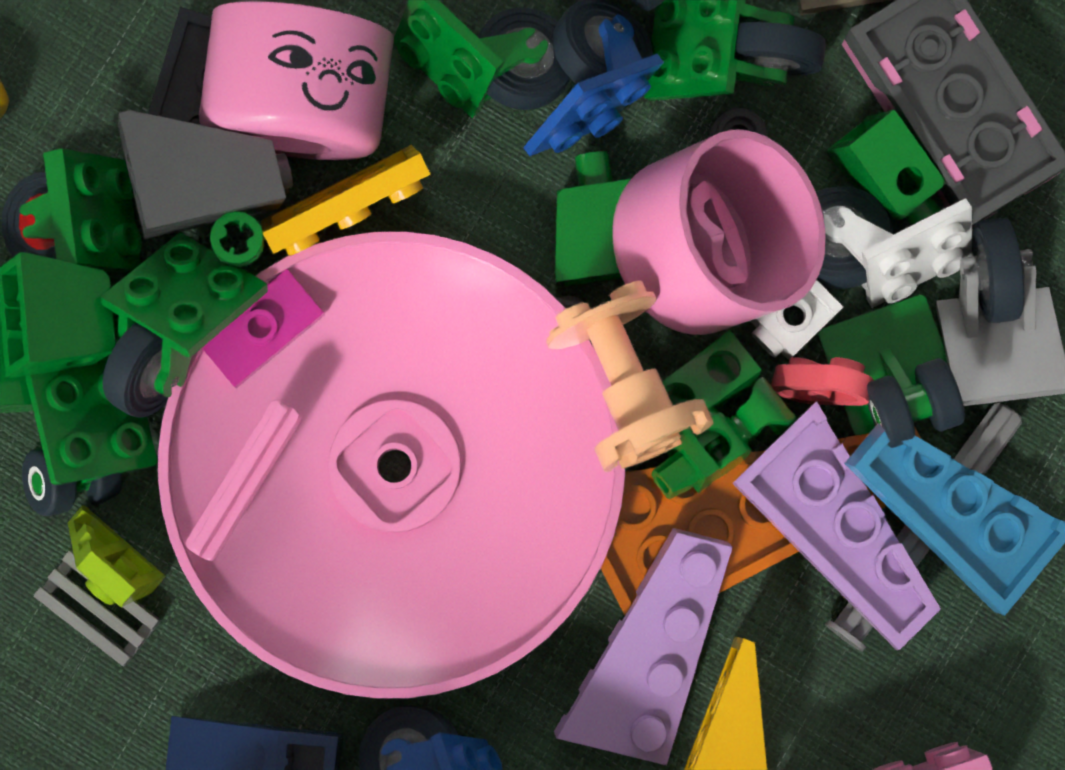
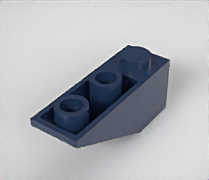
[166,716,344,770]

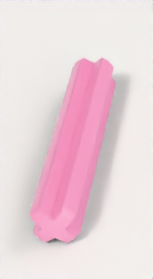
[186,400,302,561]

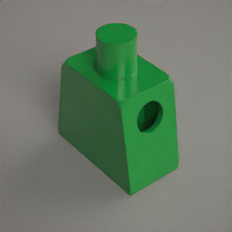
[825,109,945,226]
[555,151,631,289]
[0,252,119,377]

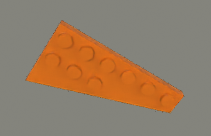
[600,426,921,616]

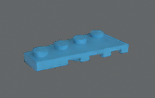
[844,423,1065,616]

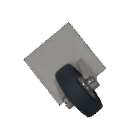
[936,218,1065,406]

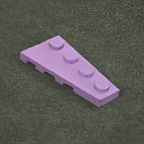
[732,401,941,650]

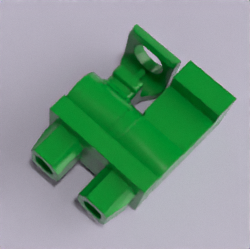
[651,330,797,499]

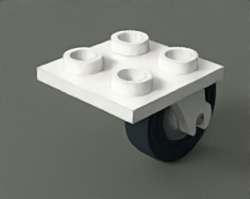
[816,186,972,308]

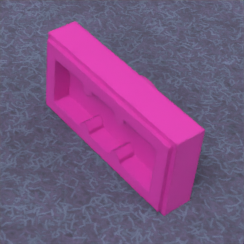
[202,269,325,389]

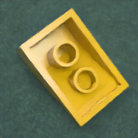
[684,637,767,770]

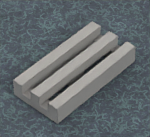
[34,551,162,666]

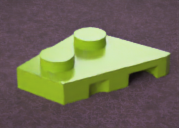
[68,505,166,607]

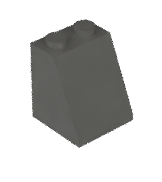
[118,110,293,240]

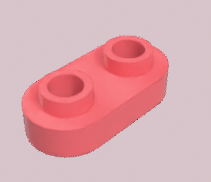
[771,357,874,406]

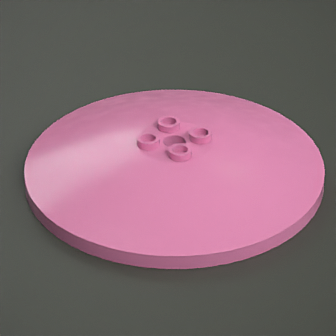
[158,232,625,698]

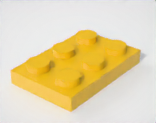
[261,145,430,256]

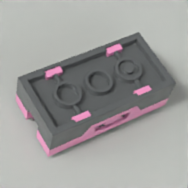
[842,0,1065,228]

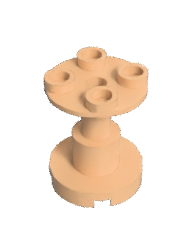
[546,281,714,472]

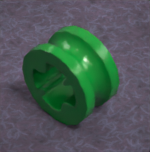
[210,211,264,268]

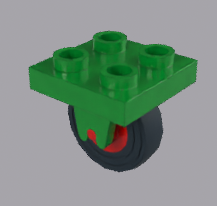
[1,148,142,275]

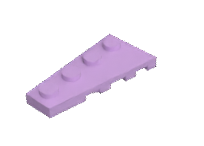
[554,528,732,765]

